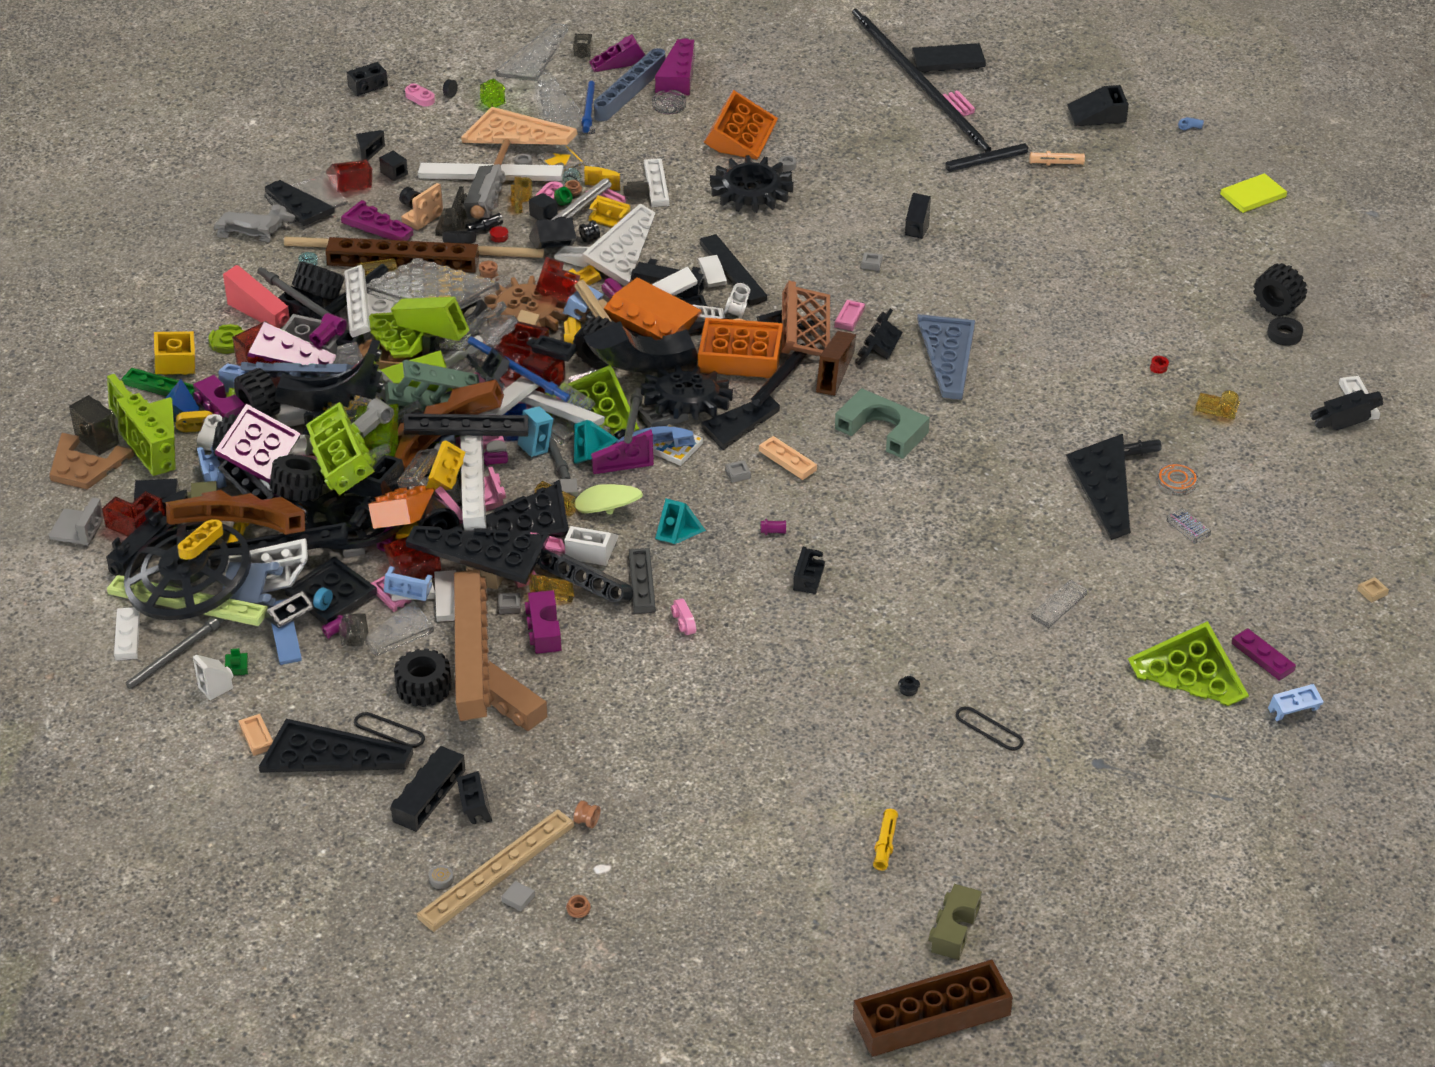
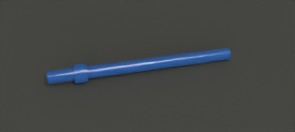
[581,81,595,133]
[468,336,570,402]

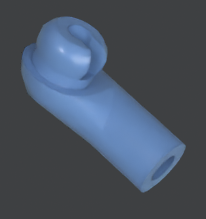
[1178,117,1204,130]

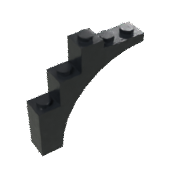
[275,339,384,412]

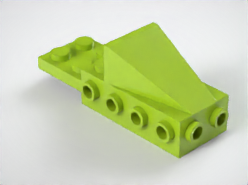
[107,374,176,476]
[306,402,375,495]

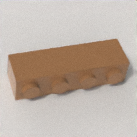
[488,661,547,731]

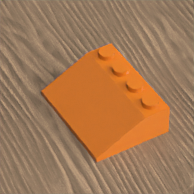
[704,90,778,160]
[604,277,702,340]
[698,318,783,378]

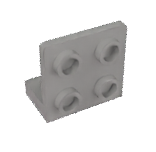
[49,498,104,545]

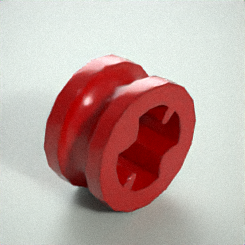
[1150,356,1169,374]

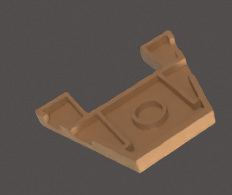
[50,433,134,490]

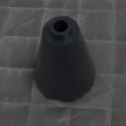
[417,493,460,530]

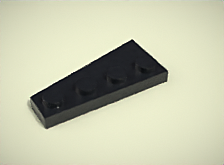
[264,180,335,226]
[701,396,780,450]

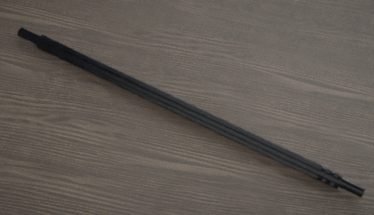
[852,9,991,152]

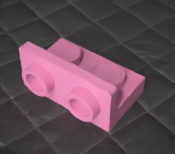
[484,467,506,511]

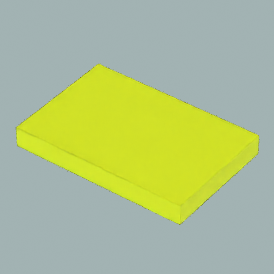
[1220,173,1287,213]

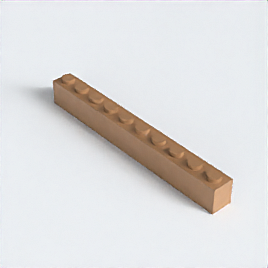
[454,569,491,721]

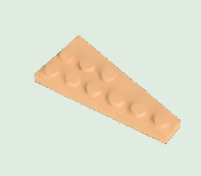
[461,107,577,145]

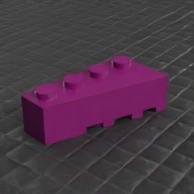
[655,38,695,95]

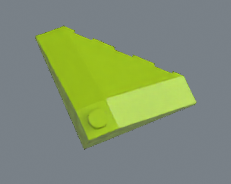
[369,312,427,358]
[546,365,640,438]
[1128,621,1249,706]

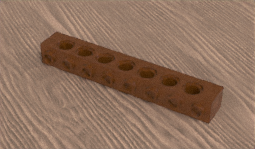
[325,237,479,273]

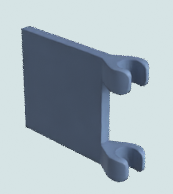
[222,562,284,607]

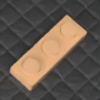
[759,436,817,480]

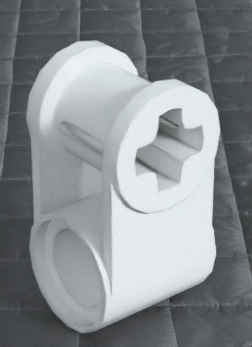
[723,283,750,319]
[197,414,222,451]

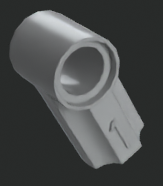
[354,398,394,437]

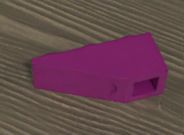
[589,34,645,72]

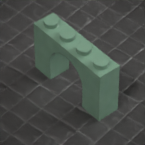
[835,388,930,459]

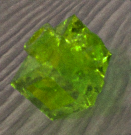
[480,78,505,108]

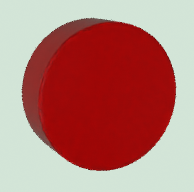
[490,226,509,243]

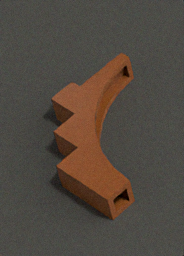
[394,379,504,475]
[166,490,305,534]

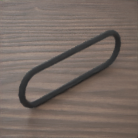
[956,706,1024,750]
[354,712,425,748]

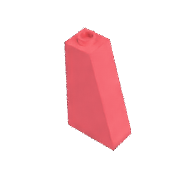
[223,265,290,329]

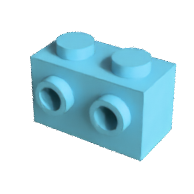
[518,406,553,457]

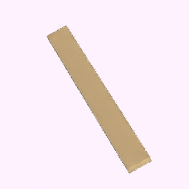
[417,809,574,932]

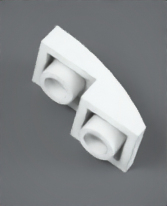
[698,255,727,288]

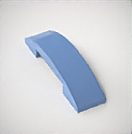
[612,426,695,447]
[268,599,302,665]

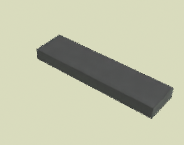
[629,548,656,614]

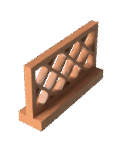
[781,281,830,356]

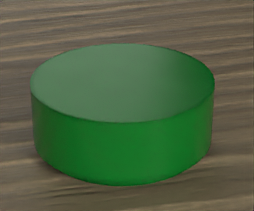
[554,186,572,206]

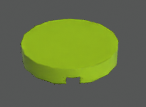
[208,324,248,354]

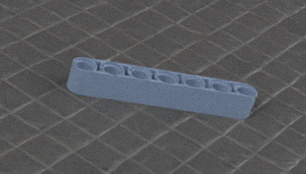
[594,48,666,121]

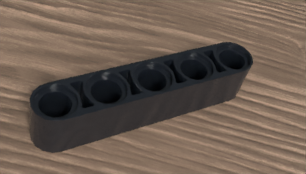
[537,550,633,603]

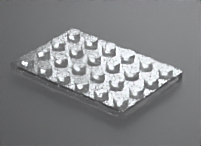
[366,258,500,309]

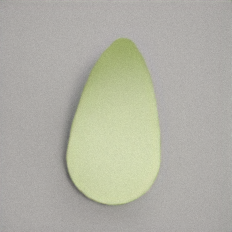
[575,484,643,514]

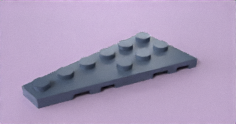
[917,314,975,400]
[241,362,355,379]

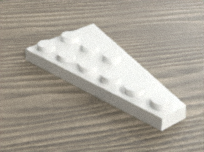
[581,203,655,286]

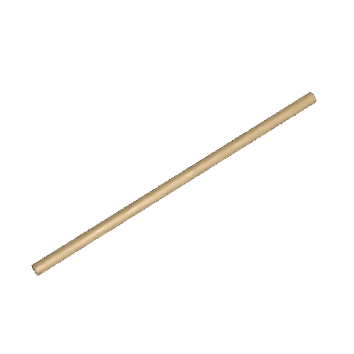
[284,237,544,258]

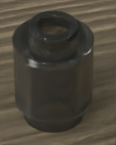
[623,180,650,200]

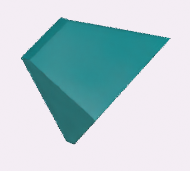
[574,420,619,464]
[655,498,706,544]

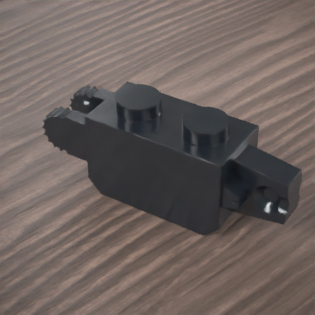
[1310,389,1383,431]

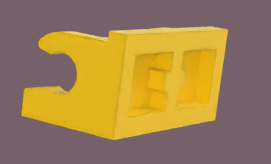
[589,195,630,228]

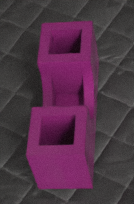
[193,375,245,418]
[525,590,562,654]

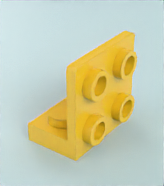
[426,441,466,492]

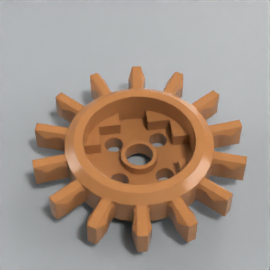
[484,276,569,339]

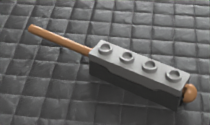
[464,139,510,220]

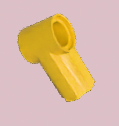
[564,317,581,344]

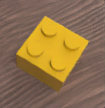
[154,331,195,375]

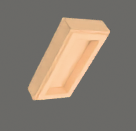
[239,714,273,756]

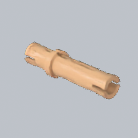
[1029,151,1085,166]

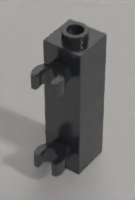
[631,258,704,298]
[106,507,168,576]

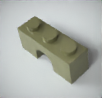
[928,883,982,960]

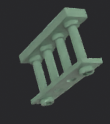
[384,360,479,410]

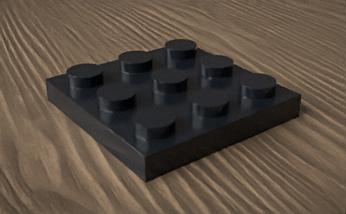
[285,557,377,625]

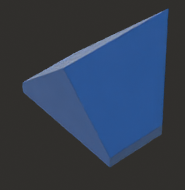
[165,379,199,423]

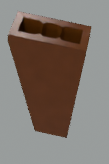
[816,331,856,396]

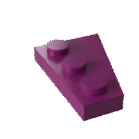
[591,429,654,475]

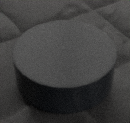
[443,79,458,98]

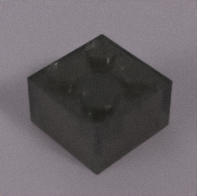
[69,395,119,455]

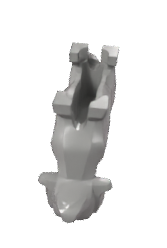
[214,204,295,243]

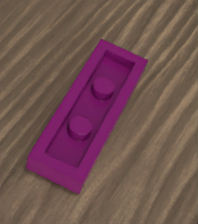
[1231,628,1296,681]

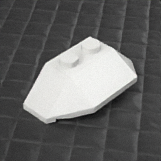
[225,539,308,593]

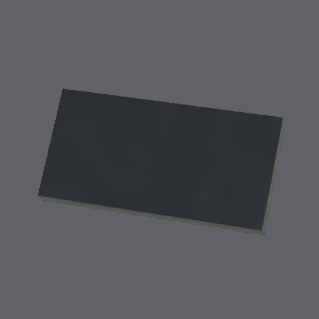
[912,43,986,73]

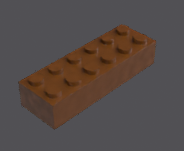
[853,959,1013,1057]

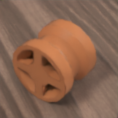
[479,261,498,284]
[573,800,601,828]

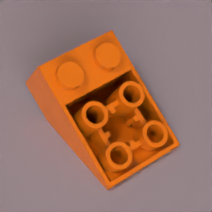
[368,485,434,529]

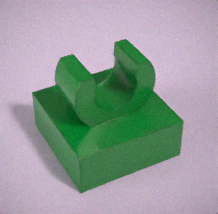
[225,648,248,676]

